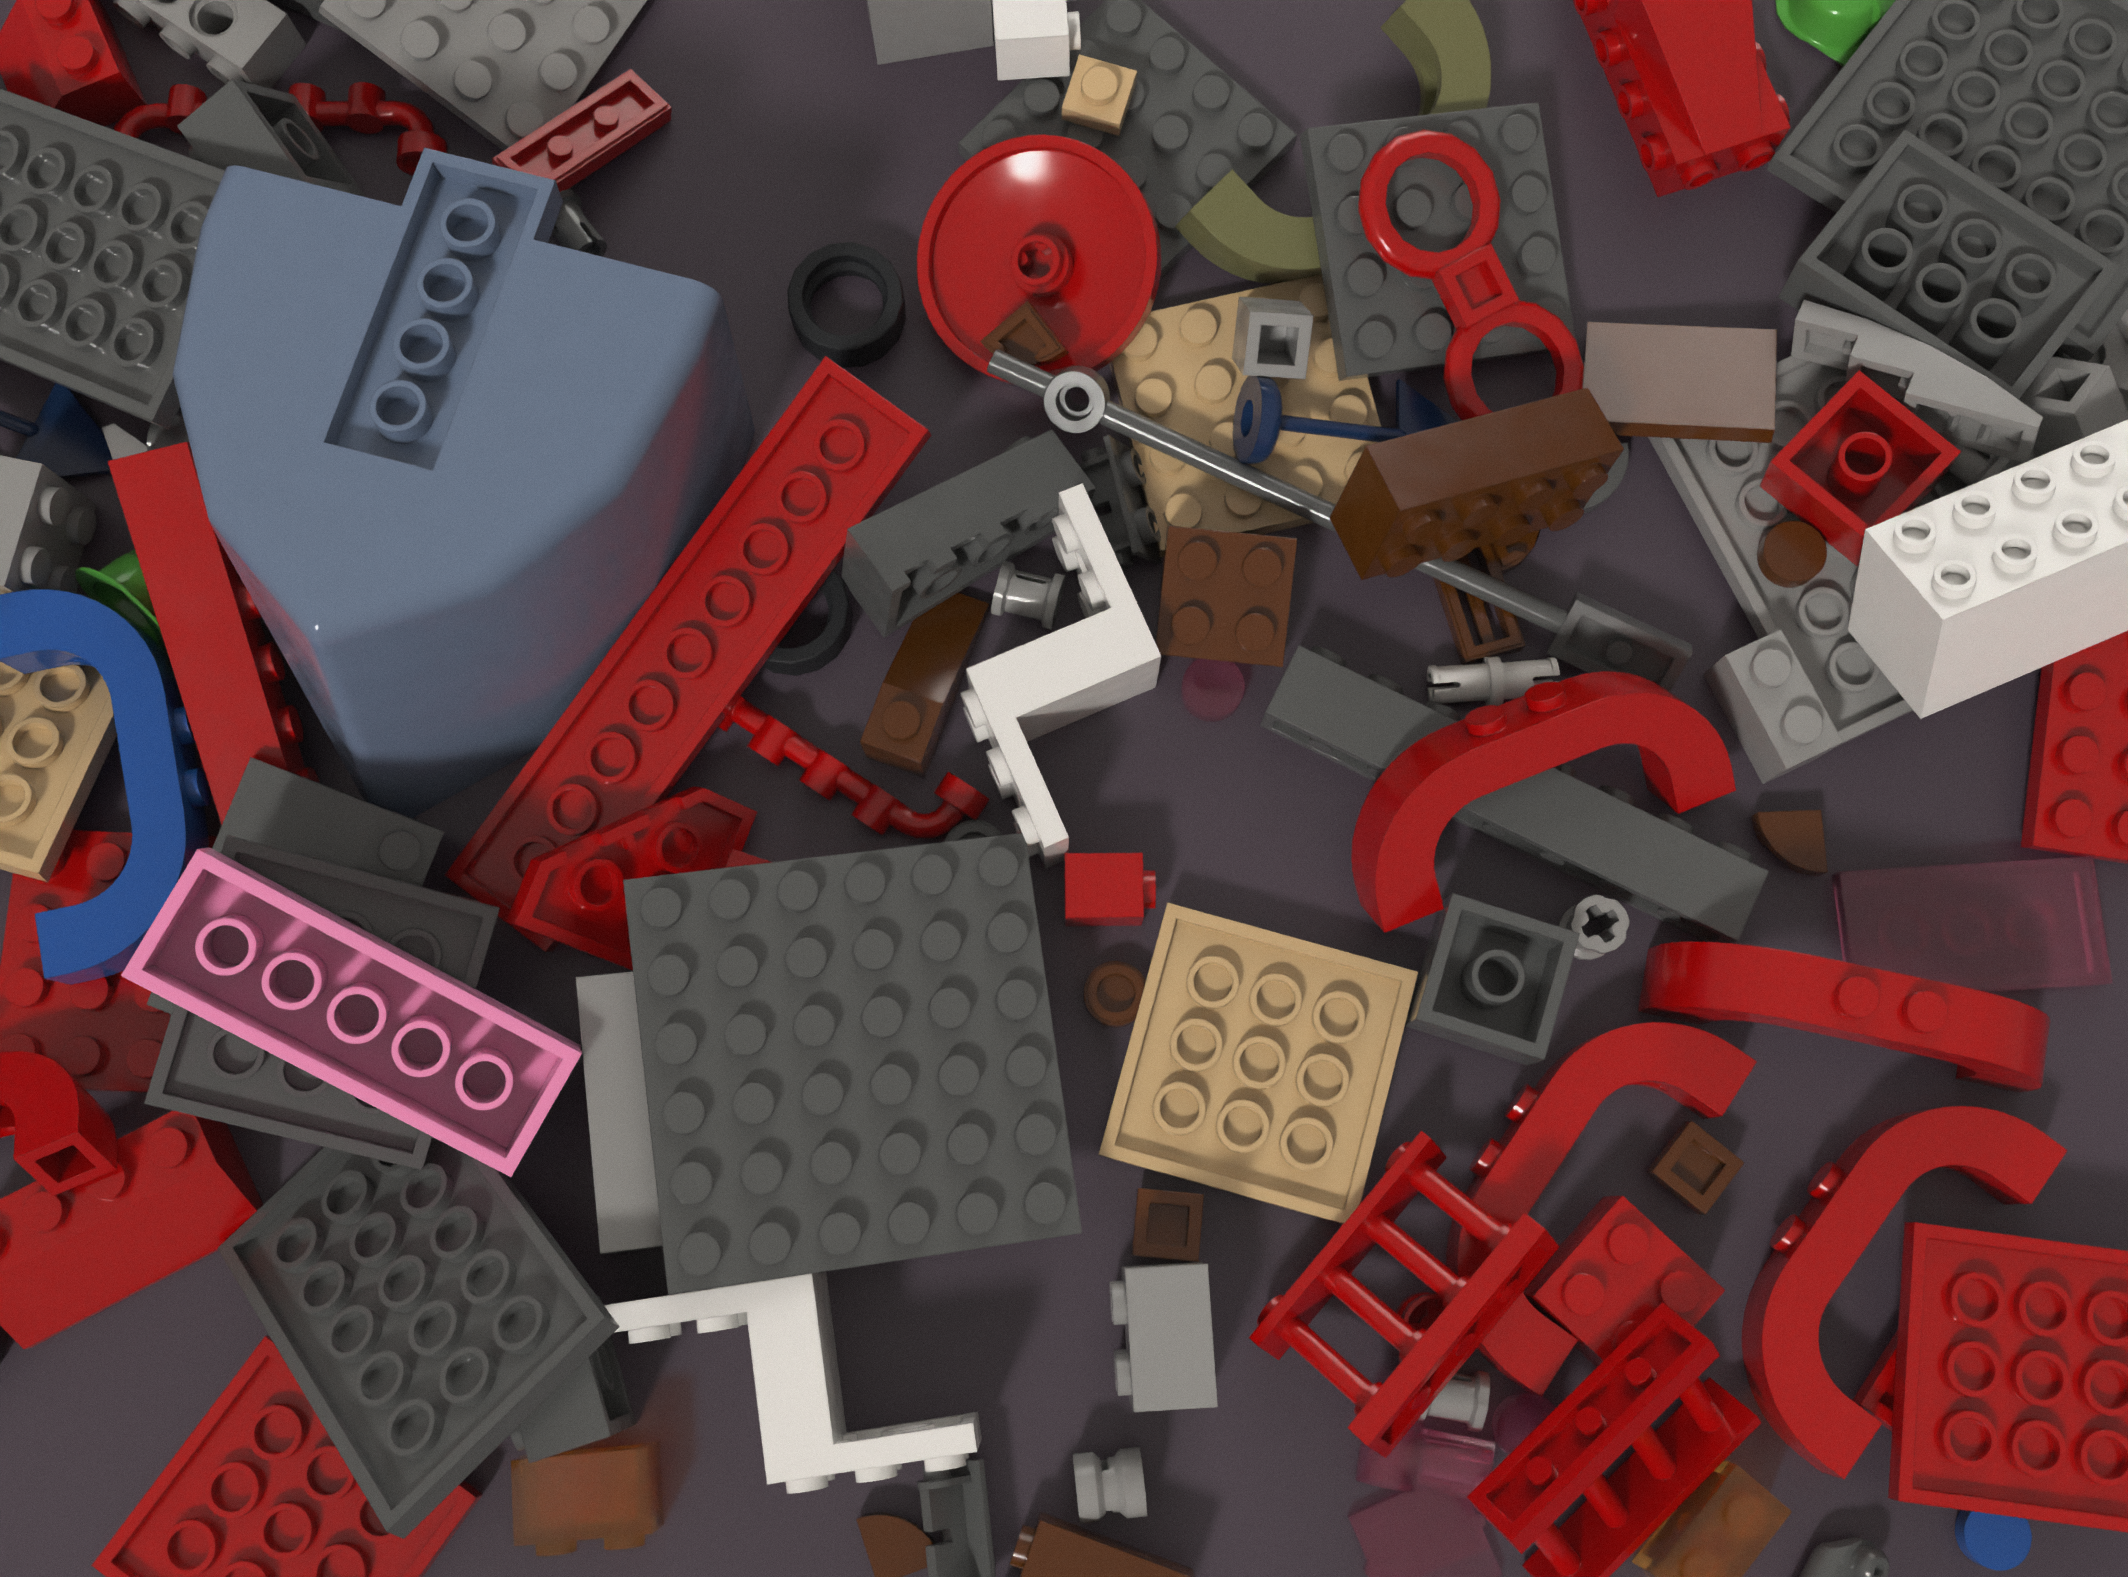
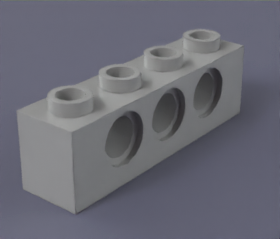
[112,0,306,89]

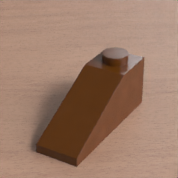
[860,593,990,778]

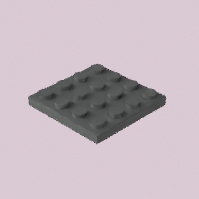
[958,0,1297,280]
[1300,102,1575,381]
[144,835,500,1170]

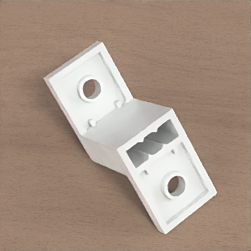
[960,483,1161,869]
[604,1271,982,1494]

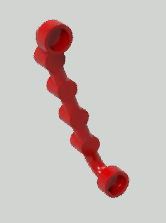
[113,82,448,176]
[718,696,990,838]

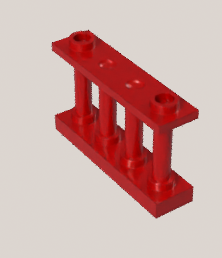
[1249,1131,1560,1458]
[1467,1302,1762,1577]

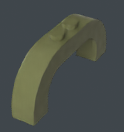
[1175,0,1491,284]

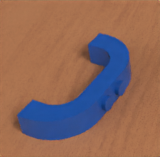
[0,589,211,985]

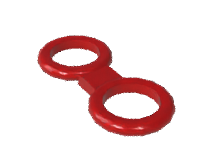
[1358,129,1584,420]

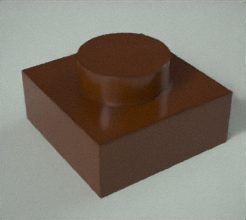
[1646,1120,1745,1215]
[1131,1188,1204,1262]

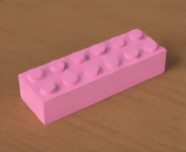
[121,847,582,1177]

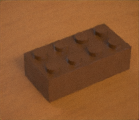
[1329,388,1624,580]

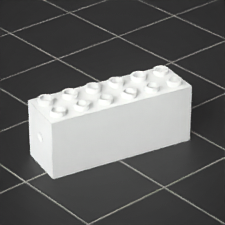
[1848,419,2128,719]

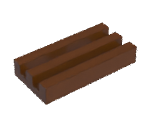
[1433,543,1526,665]

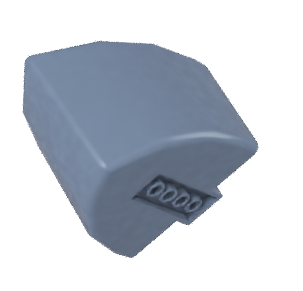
[172,148,755,818]

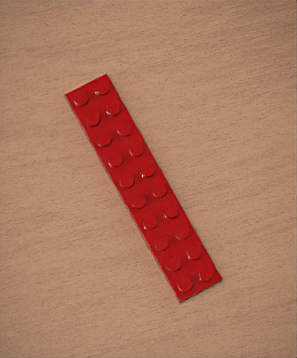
[445,356,932,952]

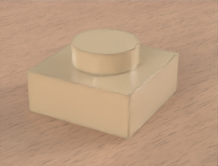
[1061,54,1137,136]

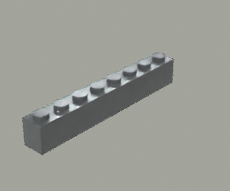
[1260,645,1769,943]

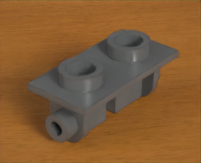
[1079,435,1161,571]
[917,1459,996,1577]

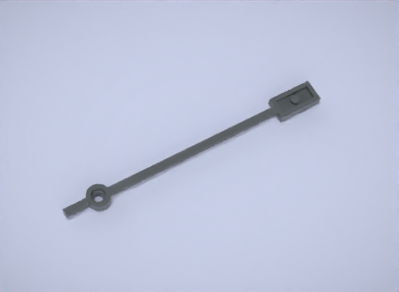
[987,349,1693,692]

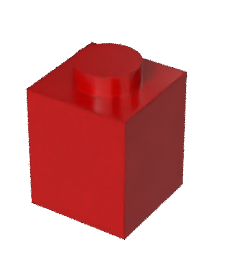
[1065,853,1156,926]

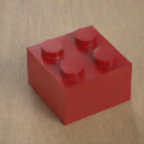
[1760,370,1961,566]
[1523,1195,1725,1367]

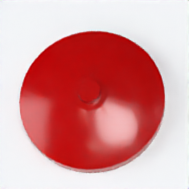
[917,134,1161,385]

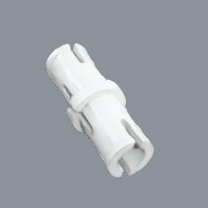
[1427,656,1560,706]

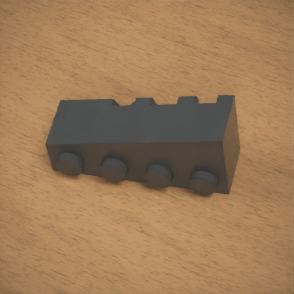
[841,430,1096,638]

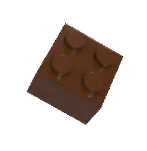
[1155,525,1297,667]

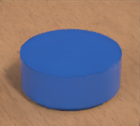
[1955,1510,2032,1571]

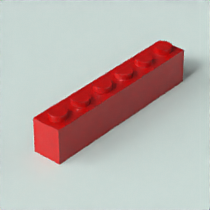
[107,442,320,825]

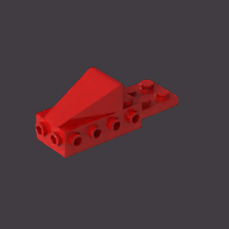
[1573,0,1791,197]

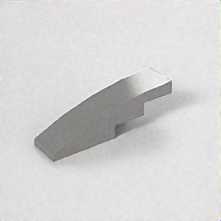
[1791,300,2043,463]

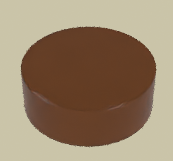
[1757,521,1827,588]
[1084,961,1146,1027]

